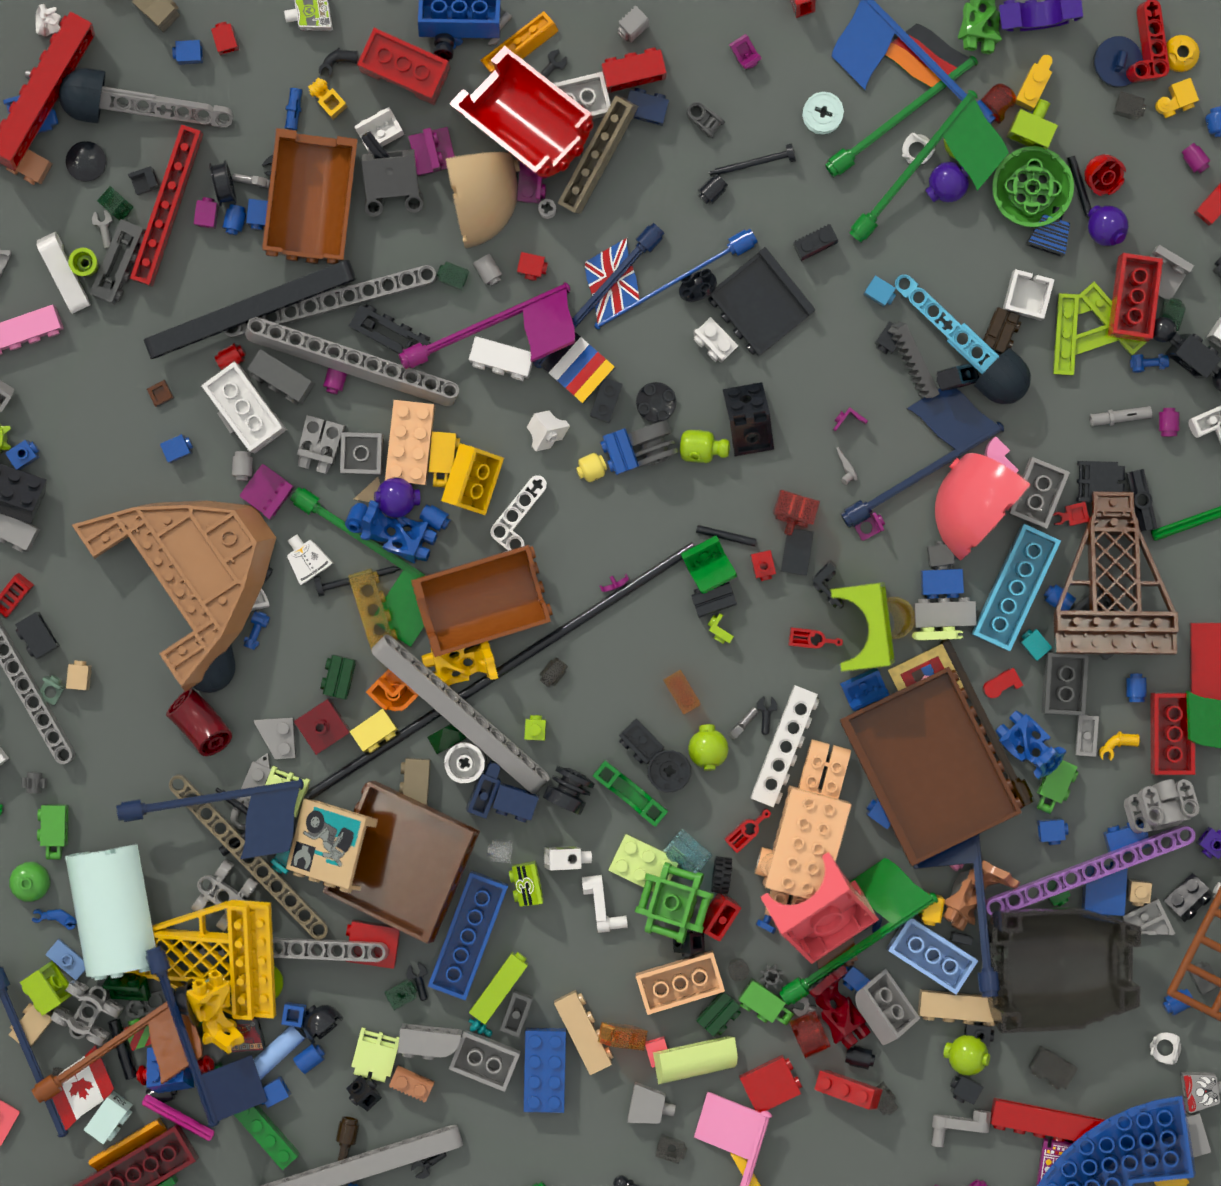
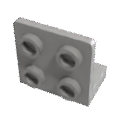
[1150,245,1194,302]

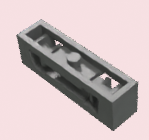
[89,219,146,304]

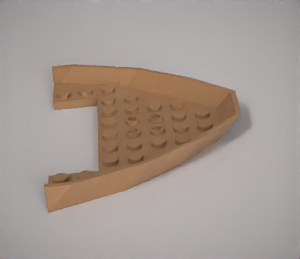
[72,501,276,692]

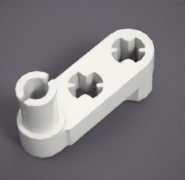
[582,875,628,933]

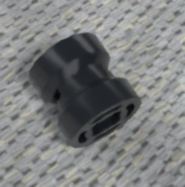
[433,33,455,61]

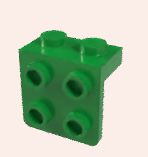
[681,536,737,594]

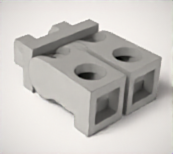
[297,415,346,474]

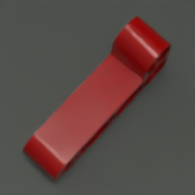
[1126,0,1170,83]

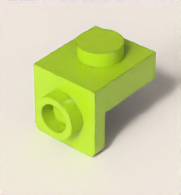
[707,613,734,644]

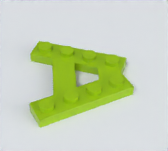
[1053,281,1147,376]

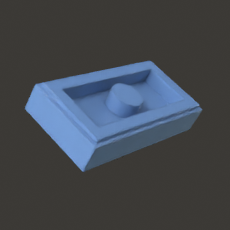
[45,939,85,980]

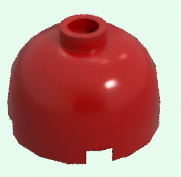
[1084,154,1126,196]

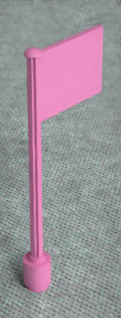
[694,1092,772,1186]

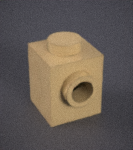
[1126,879,1152,906]

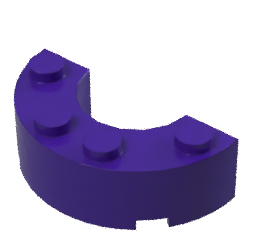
[999,0,1083,32]

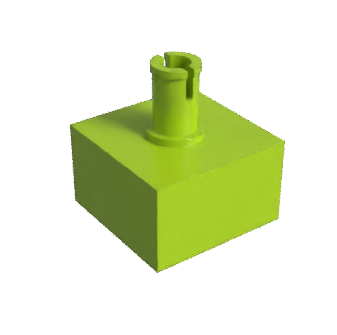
[1006,99,1058,149]

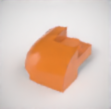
[366,669,419,711]

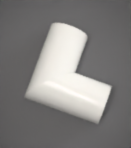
[1188,406,1221,444]

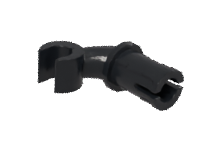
[319,48,358,76]

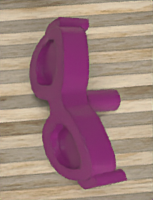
[599,574,629,592]

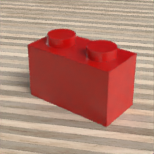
[703,893,742,942]

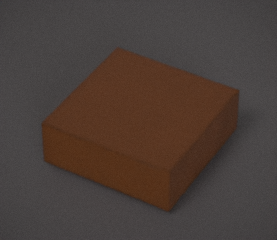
[147,380,174,407]

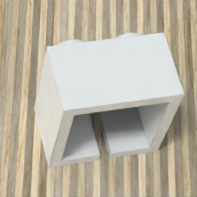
[1003,269,1055,321]

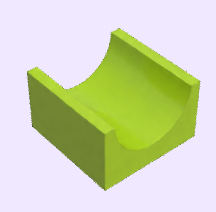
[831,582,895,671]

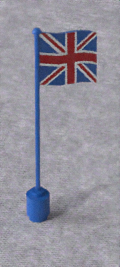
[585,229,758,330]

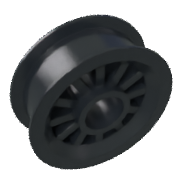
[209,159,237,207]

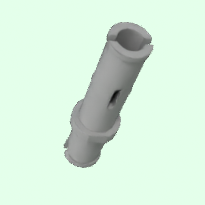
[1090,406,1152,427]

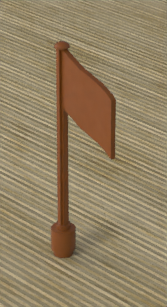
[31,1002,203,1103]

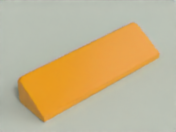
[481,11,559,74]
[88,1118,167,1170]

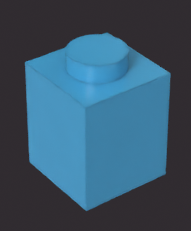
[863,275,896,307]

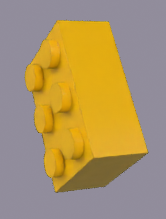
[441,443,504,515]

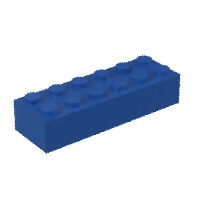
[428,871,509,1001]

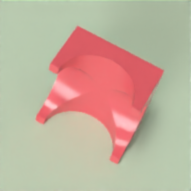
[761,852,879,964]

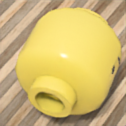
[576,453,607,482]

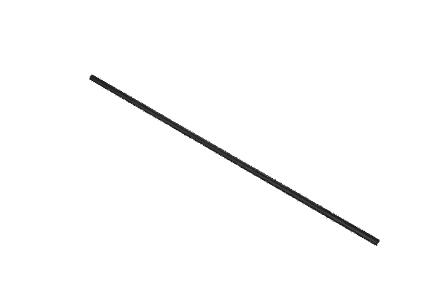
[219,542,695,856]

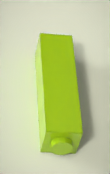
[469,952,528,1024]

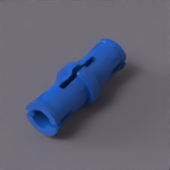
[284,88,303,130]

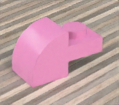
[985,436,1019,473]

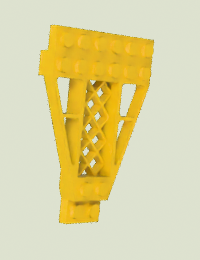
[124,900,276,1020]

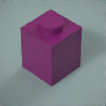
[194,197,219,229]

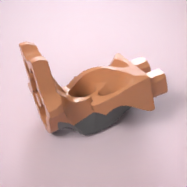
[942,860,1020,931]

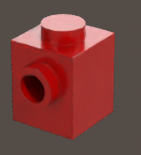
[517,252,548,281]
[750,550,776,581]

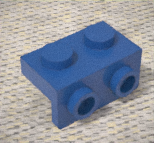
[840,667,889,711]

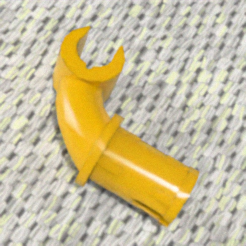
[1098,731,1140,760]

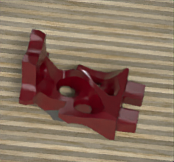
[809,965,871,1049]

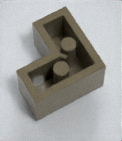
[132,0,180,33]

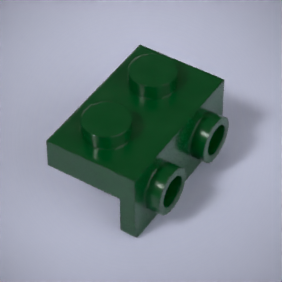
[102,975,151,1001]

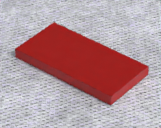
[1190,623,1221,700]

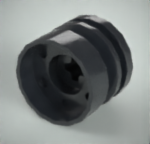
[648,750,691,792]
[543,766,595,815]

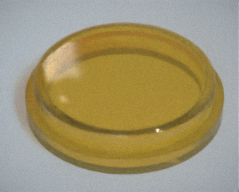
[887,597,915,639]

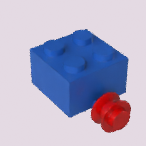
[136,1047,214,1093]

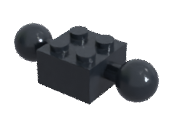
[1153,317,1221,392]

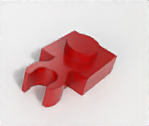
[1053,502,1089,526]

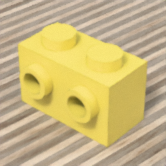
[350,709,398,753]

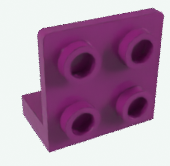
[517,161,547,204]
[240,464,295,520]

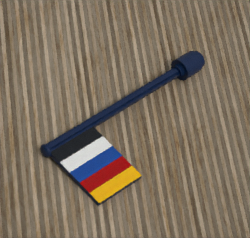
[533,223,665,404]

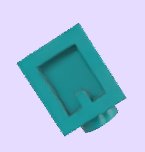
[270,845,292,874]

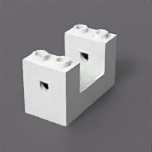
[201,362,287,453]

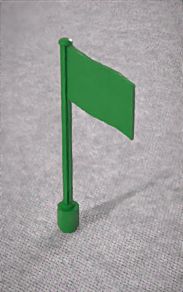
[849,90,1009,243]
[1186,691,1221,748]
[779,858,938,1005]

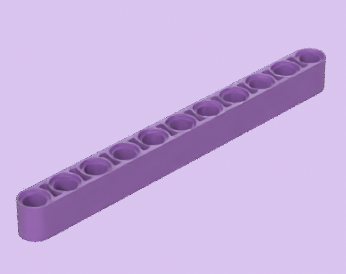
[986,825,1195,917]

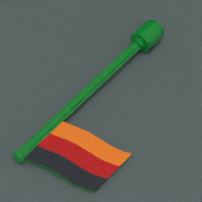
[825,23,978,177]

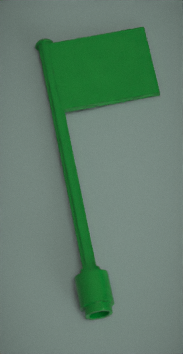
[290,487,427,647]

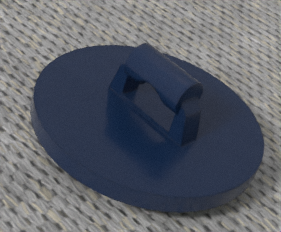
[1094,36,1143,87]

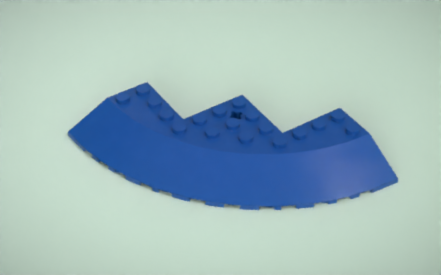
[1037,1095,1196,1186]

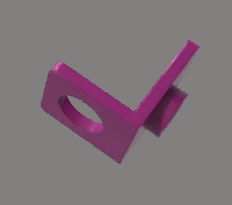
[832,407,868,432]
[855,512,885,541]

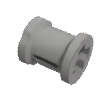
[538,199,557,219]

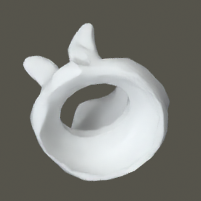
[36,4,61,37]
[902,133,935,164]
[1150,1032,1181,1065]

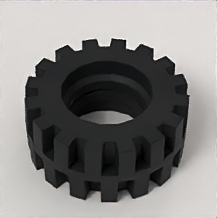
[711,856,732,894]

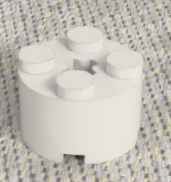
[444,742,486,783]

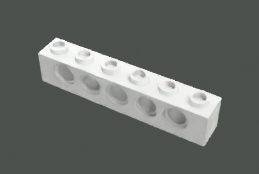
[750,685,820,807]

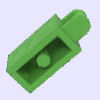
[1037,760,1079,814]
[37,804,69,860]
[738,978,794,1026]

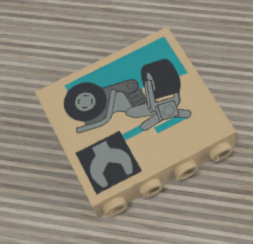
[286,798,378,893]

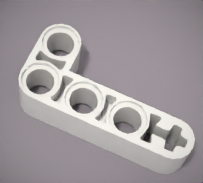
[37,232,91,314]
[490,475,547,551]

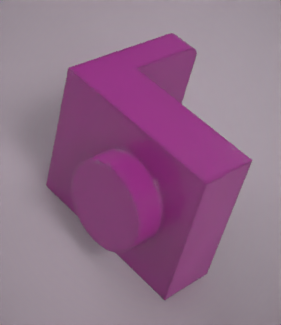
[729,34,762,69]

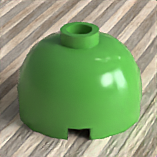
[9,862,50,902]

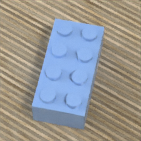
[886,918,978,995]

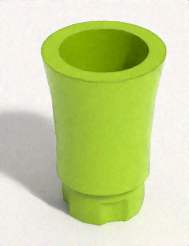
[68,248,99,276]

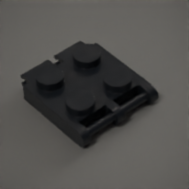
[1076,461,1125,502]

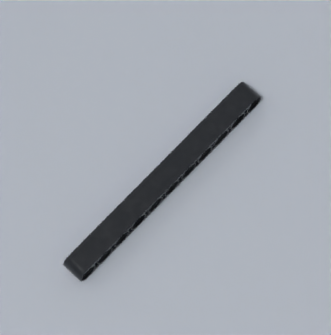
[143,260,356,359]

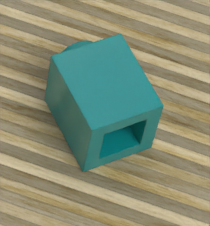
[1019,629,1052,661]

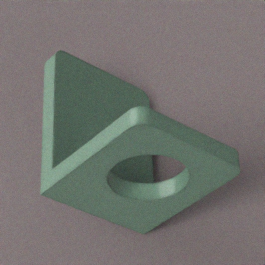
[40,675,66,705]

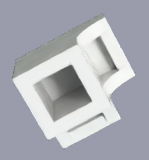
[527,410,570,451]

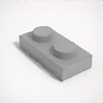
[1075,715,1099,757]

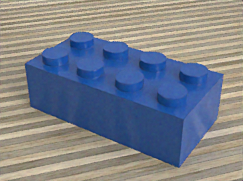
[418,0,501,38]
[524,1028,566,1113]

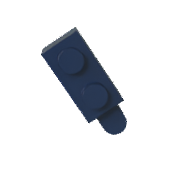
[466,762,501,819]

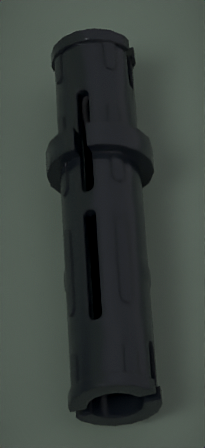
[108,1018,137,1080]

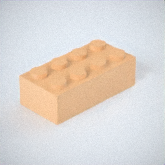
[385,400,435,486]
[635,950,725,1015]

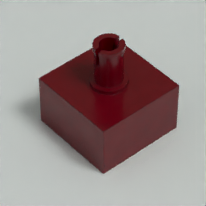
[294,698,351,755]

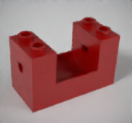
[357,28,451,105]

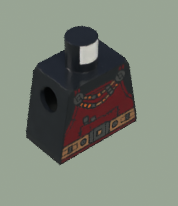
[225,1017,266,1053]

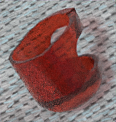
[981,83,1016,124]

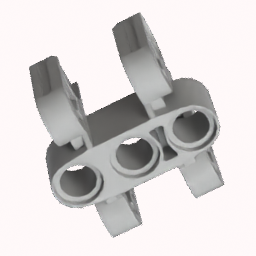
[1124,779,1199,833]
[191,859,260,931]
[50,980,124,1046]

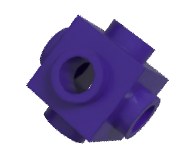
[1196,827,1221,859]

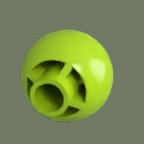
[688,724,729,771]
[943,1035,990,1076]

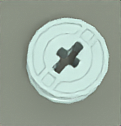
[802,92,844,135]

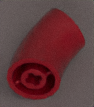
[166,688,232,756]

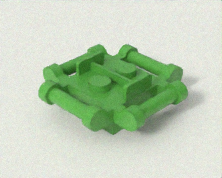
[635,862,714,944]

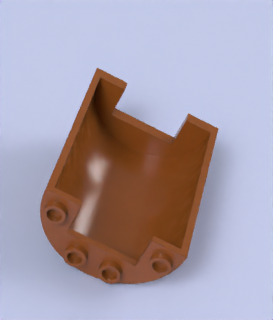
[262,128,358,264]
[411,545,553,657]

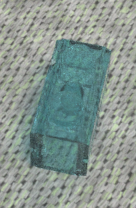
[663,829,712,873]

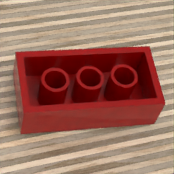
[1108,253,1163,342]
[1151,693,1195,775]

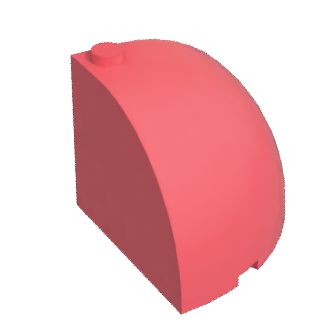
[935,453,1030,561]

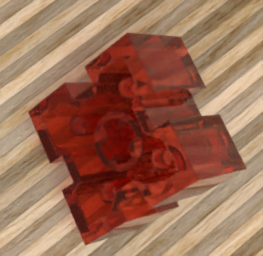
[772,490,820,536]

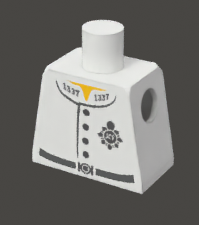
[287,534,334,585]

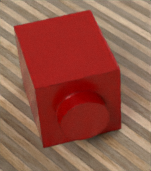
[211,22,239,55]

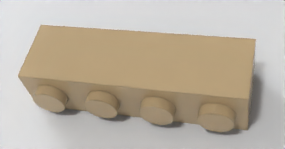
[918,989,1003,1026]
[554,990,614,1075]

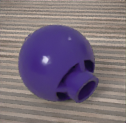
[925,162,969,202]
[1088,205,1129,246]
[374,478,420,518]

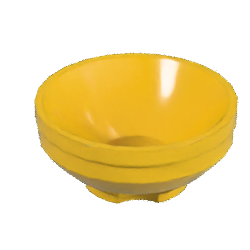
[1166,35,1200,72]

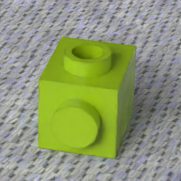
[524,715,546,741]

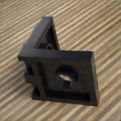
[723,382,774,456]

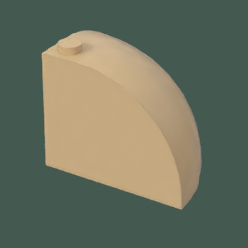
[446,152,520,248]

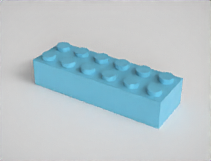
[971,524,1061,651]

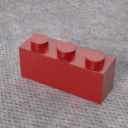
[814,1070,883,1110]

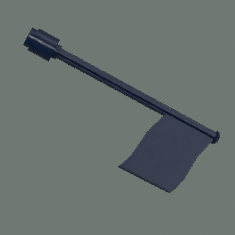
[841,388,1004,528]
[116,778,304,859]

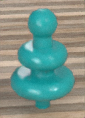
[468,1018,492,1037]

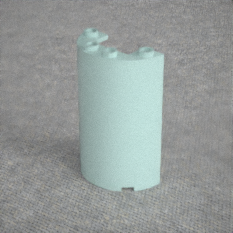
[65,844,156,980]

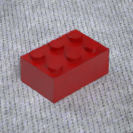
[602,48,667,93]

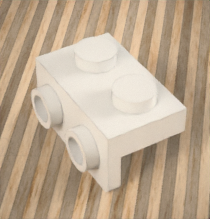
[355,107,405,153]

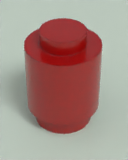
[214,343,246,370]

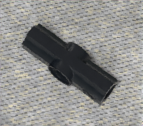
[1126,469,1157,532]

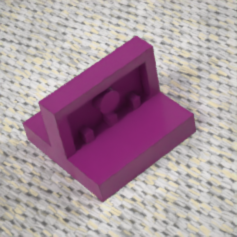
[408,127,455,176]

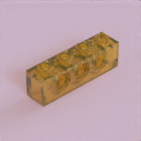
[348,568,398,652]

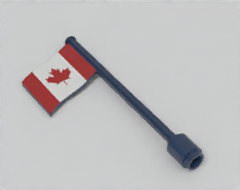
[0,966,114,1138]

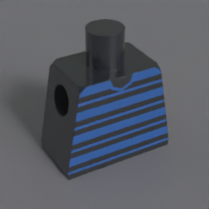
[1026,206,1070,257]

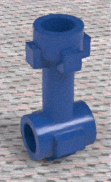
[1130,354,1169,373]
[243,611,270,650]

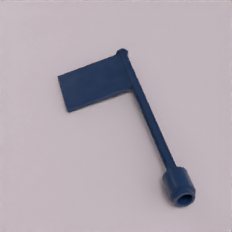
[914,834,1000,998]
[145,946,267,1127]

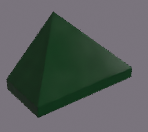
[427,724,467,754]

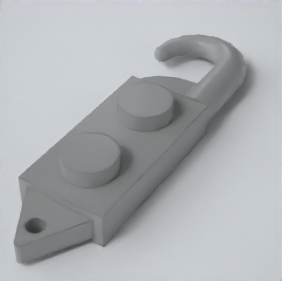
[230,753,271,830]

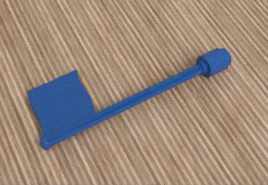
[832,0,996,124]

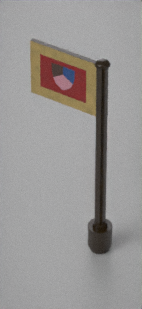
[888,639,1034,807]

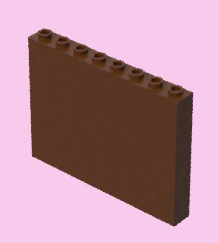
[840,667,1023,867]

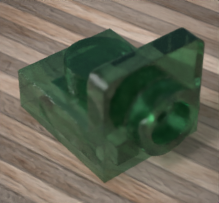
[97,186,134,221]

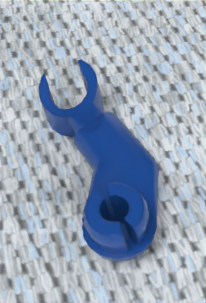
[32,909,77,930]

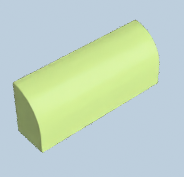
[653,1036,738,1084]

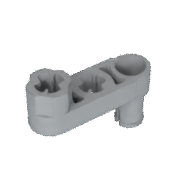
[931,1109,992,1147]

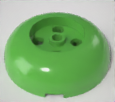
[992,146,1074,228]

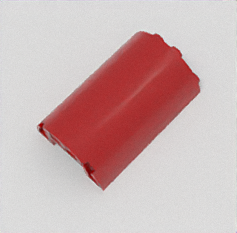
[449,46,594,177]

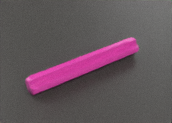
[142,1095,214,1141]

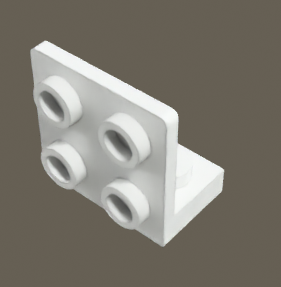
[693,317,738,363]

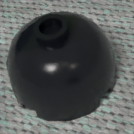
[303,1005,343,1044]

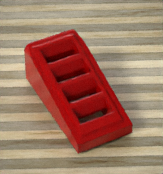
[0,573,34,618]

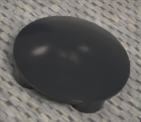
[66,141,106,182]
[679,268,717,302]
[636,382,676,422]

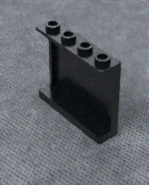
[708,247,816,357]

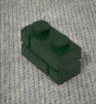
[320,655,357,700]
[696,991,741,1037]

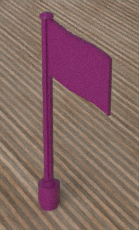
[398,282,575,369]

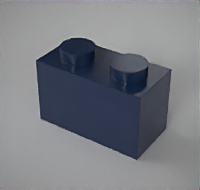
[627,88,669,126]

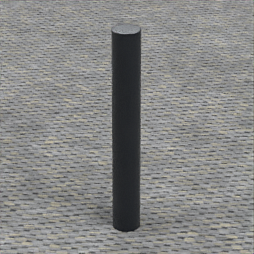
[1067,155,1091,216]
[696,525,756,547]

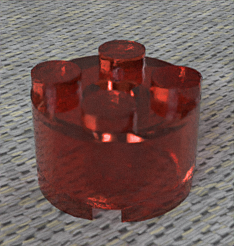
[789,1011,831,1059]

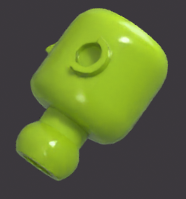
[680,430,730,463]

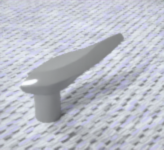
[836,447,858,485]

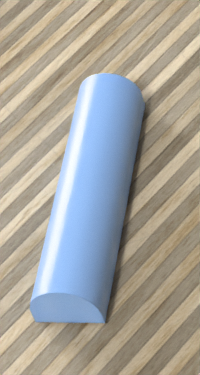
[253,1026,307,1080]

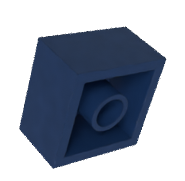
[493,783,540,823]

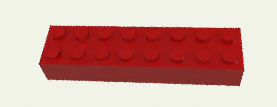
[0,11,95,171]

